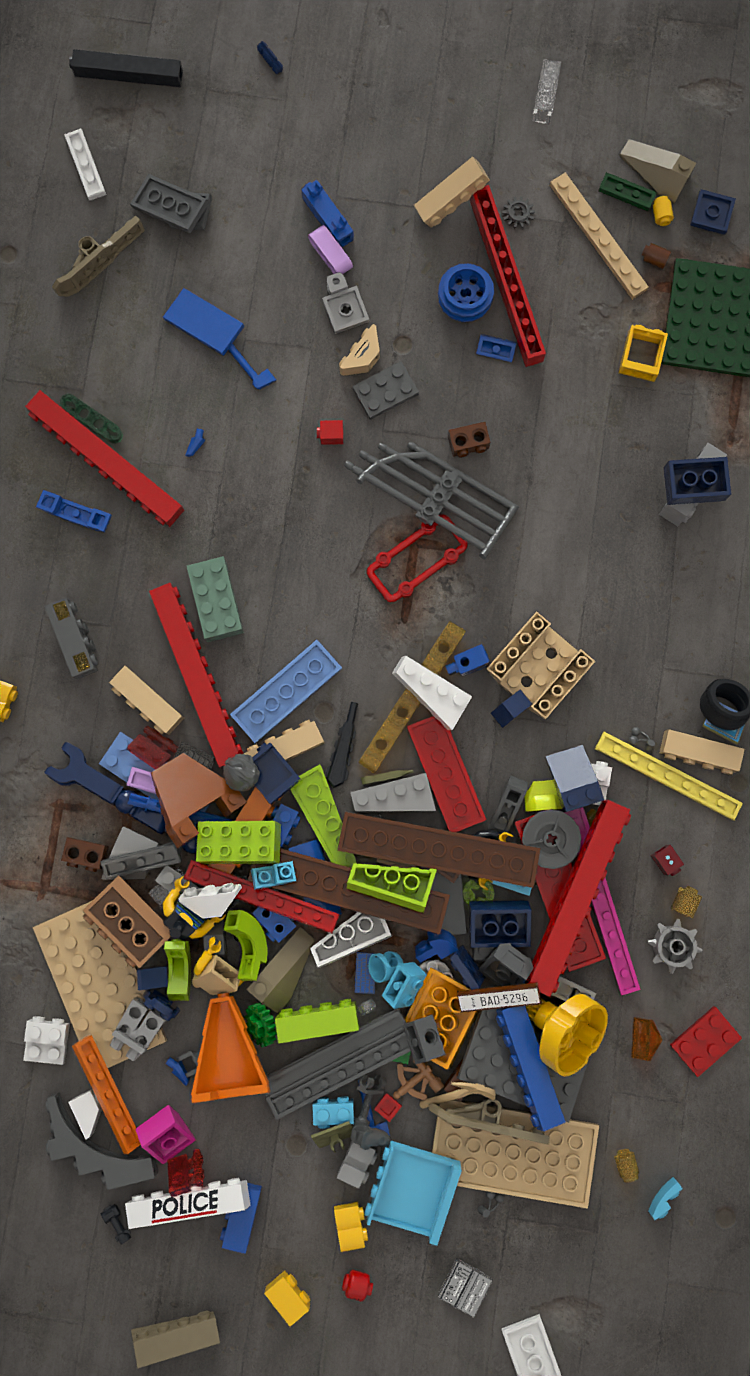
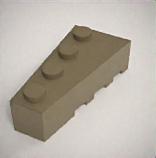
[131,1311,220,1369]

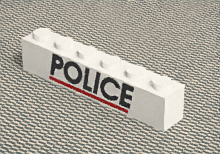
[125,1178,251,1229]

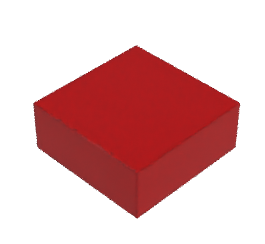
[374,1092,402,1122]

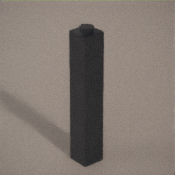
[69,49,183,88]

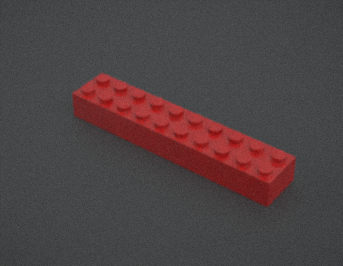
[525,800,631,997]

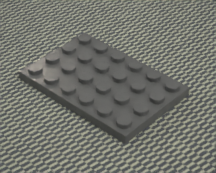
[457,1009,589,1123]

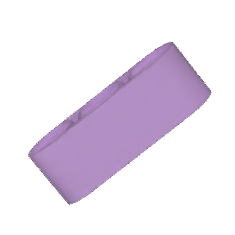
[308,225,353,274]

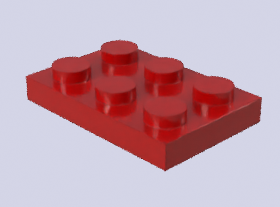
[670,1006,742,1077]

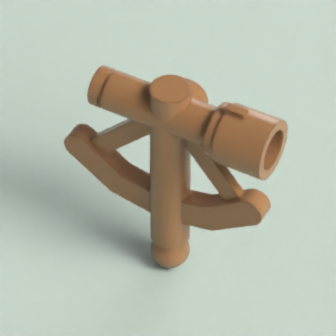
[393,1060,445,1100]

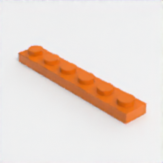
[72,1035,141,1154]

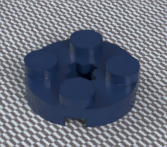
[143,989,180,1021]

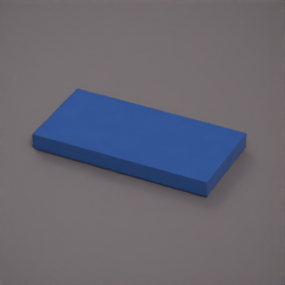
[163,288,244,356]

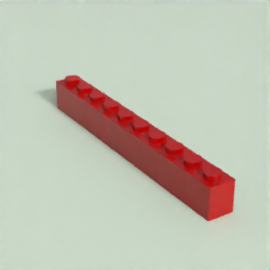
[470,185,546,367]
[25,390,184,527]
[149,583,244,769]

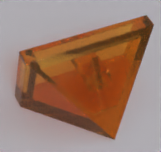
[631,1017,663,1061]

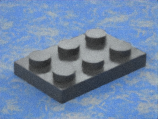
[352,361,419,420]

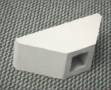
[179,883,242,918]

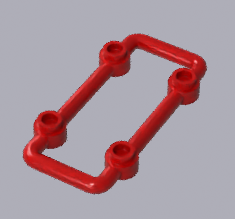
[366,514,468,602]

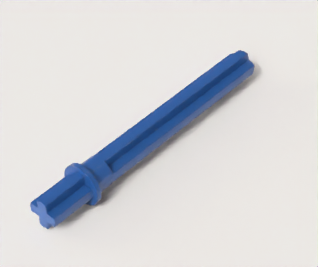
[128,793,232,822]

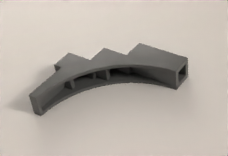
[45,1092,158,1190]

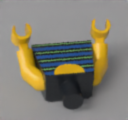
[163,877,226,941]

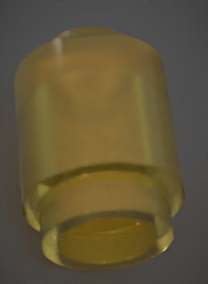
[614,1149,639,1182]

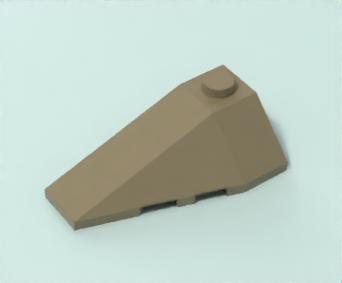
[619,139,697,204]

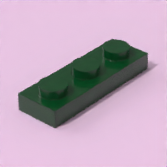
[598,172,657,212]

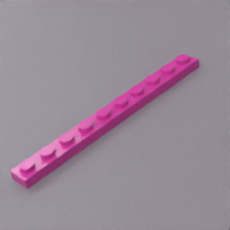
[564,807,640,995]

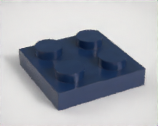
[690,189,736,235]
[450,945,486,990]

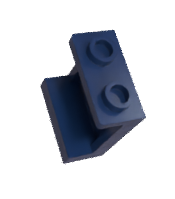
[250,743,302,805]

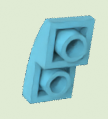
[251,861,296,890]
[648,1177,682,1220]

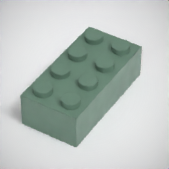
[187,556,244,642]

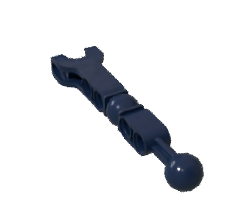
[44,742,197,854]

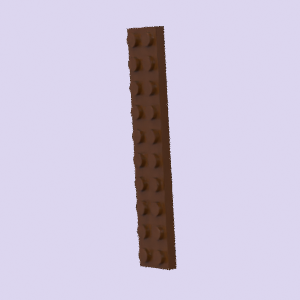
[337,812,540,888]
[248,848,450,935]

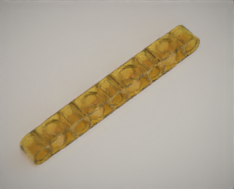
[358,621,466,773]

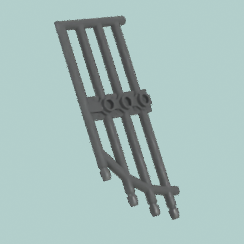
[344,442,519,559]

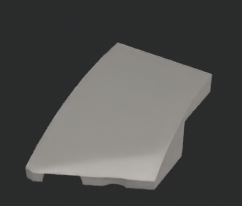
[101,827,159,880]

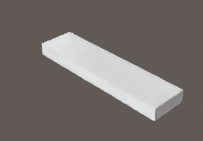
[64,129,106,201]

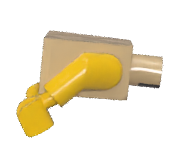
[192,937,244,995]

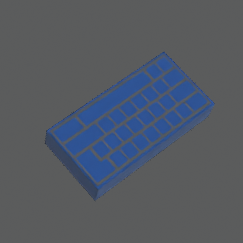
[355,952,376,994]

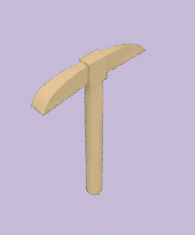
[420,1082,495,1109]

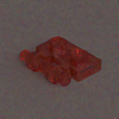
[127,725,179,770]
[167,1149,205,1197]

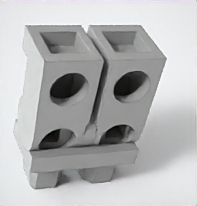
[110,997,167,1061]

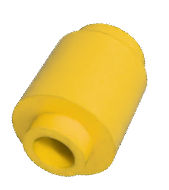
[653,196,674,226]

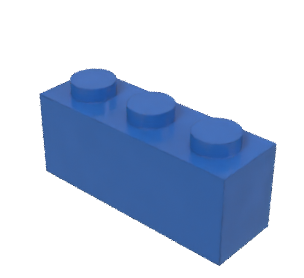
[220,1183,262,1254]

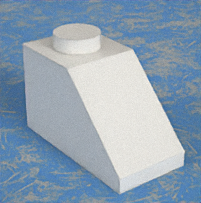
[68,1089,102,1139]

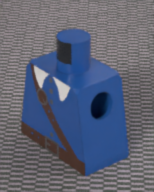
[445,644,491,676]

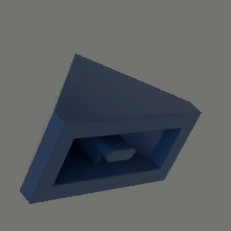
[491,689,532,728]
[137,966,168,990]

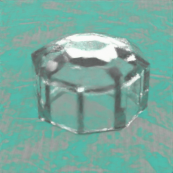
[357,998,377,1016]

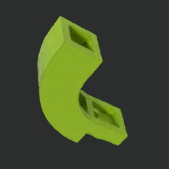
[224,910,268,981]
[164,939,191,1001]

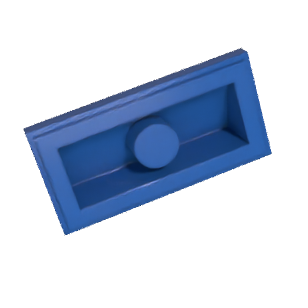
[476,334,517,362]

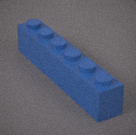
[496,1006,566,1132]

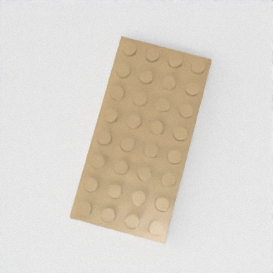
[33,901,167,1068]
[432,1100,599,1208]

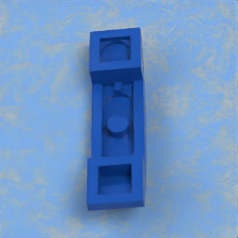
[36,490,112,533]

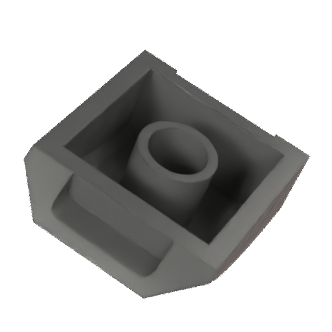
[478,943,533,987]

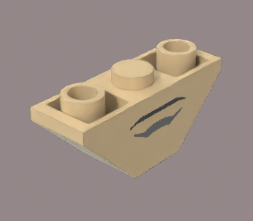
[339,324,380,376]

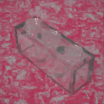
[532,59,561,124]

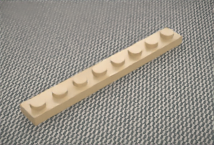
[550,172,648,300]

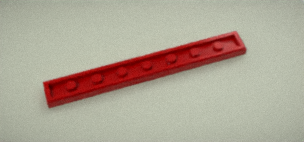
[184,860,339,934]

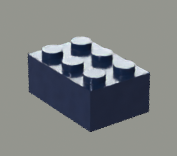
[663,457,731,505]
[469,900,531,948]

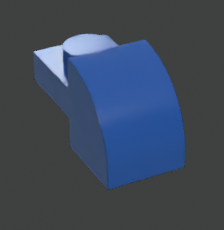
[415,929,458,963]

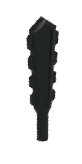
[326,702,358,788]

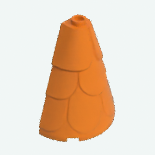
[191,993,270,1103]

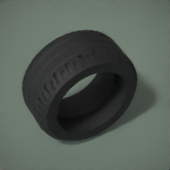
[700,679,750,730]

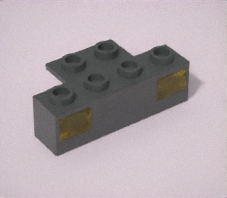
[45,597,99,680]

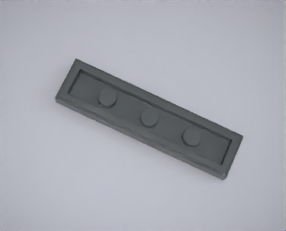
[101,843,182,880]

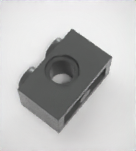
[403,1015,446,1065]

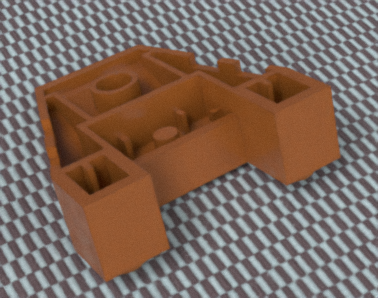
[151,753,247,849]

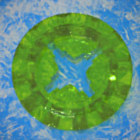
[463,879,494,905]

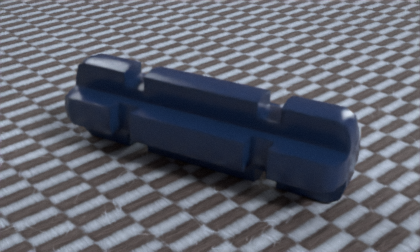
[257,41,283,74]

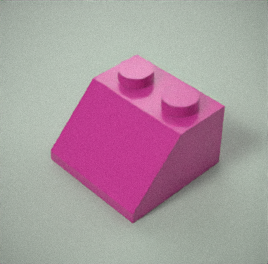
[135,1105,196,1164]

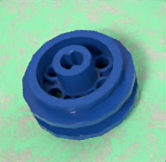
[438,264,494,322]

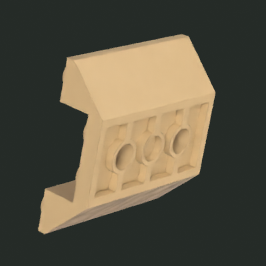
[487,611,595,719]

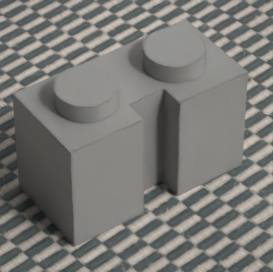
[337,1141,378,1189]

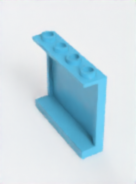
[364,1141,462,1246]

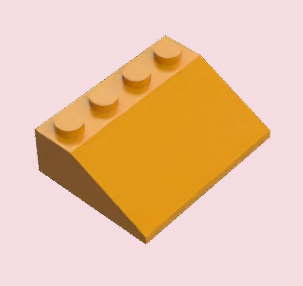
[405,967,479,1070]

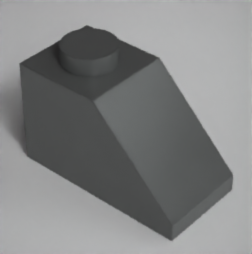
[203,913,228,956]

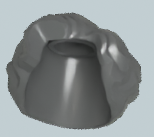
[223,754,260,791]

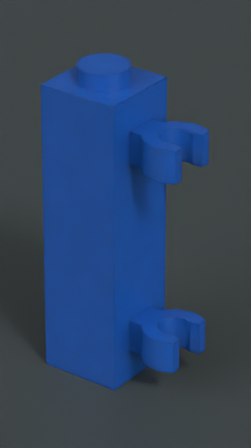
[301,180,354,248]

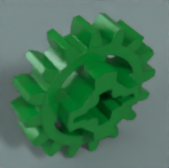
[245,1002,277,1047]

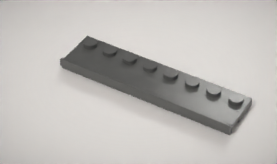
[265,1008,411,1120]

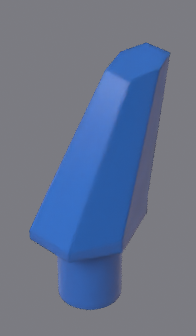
[185,429,205,457]
[166,1057,190,1086]

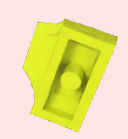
[524,780,562,812]

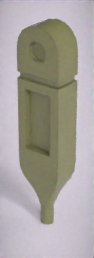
[361,769,414,785]

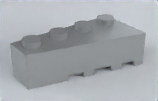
[350,773,436,812]

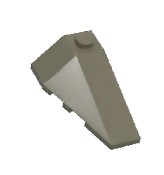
[246,927,315,1013]

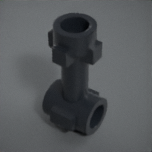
[101,1204,131,1245]

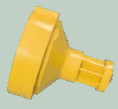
[525,994,608,1076]

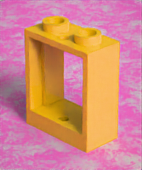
[618,325,668,382]

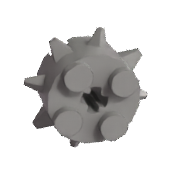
[648,919,702,974]

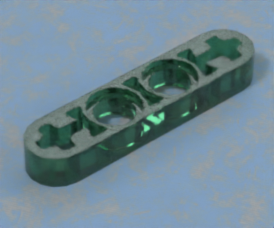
[60,394,123,443]

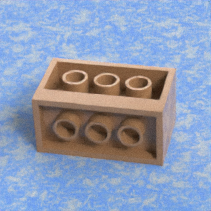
[82,876,171,968]

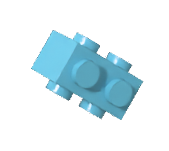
[382,962,427,1009]
[313,1096,354,1129]

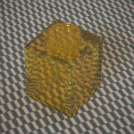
[670,886,702,918]

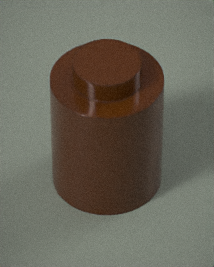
[641,243,671,269]

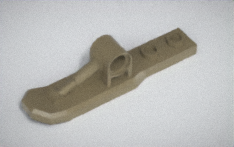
[52,216,145,297]
[428,1098,550,1145]

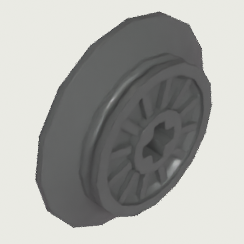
[522,810,581,869]

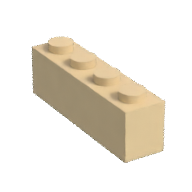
[414,157,490,228]
[109,666,184,735]
[244,720,325,761]
[659,729,745,775]

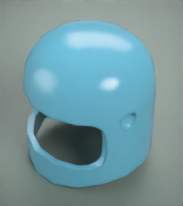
[368,951,403,983]

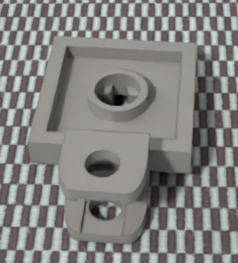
[322,272,370,334]

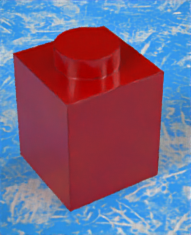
[317,420,343,445]

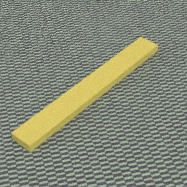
[595,732,743,820]

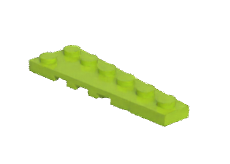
[290,764,357,868]

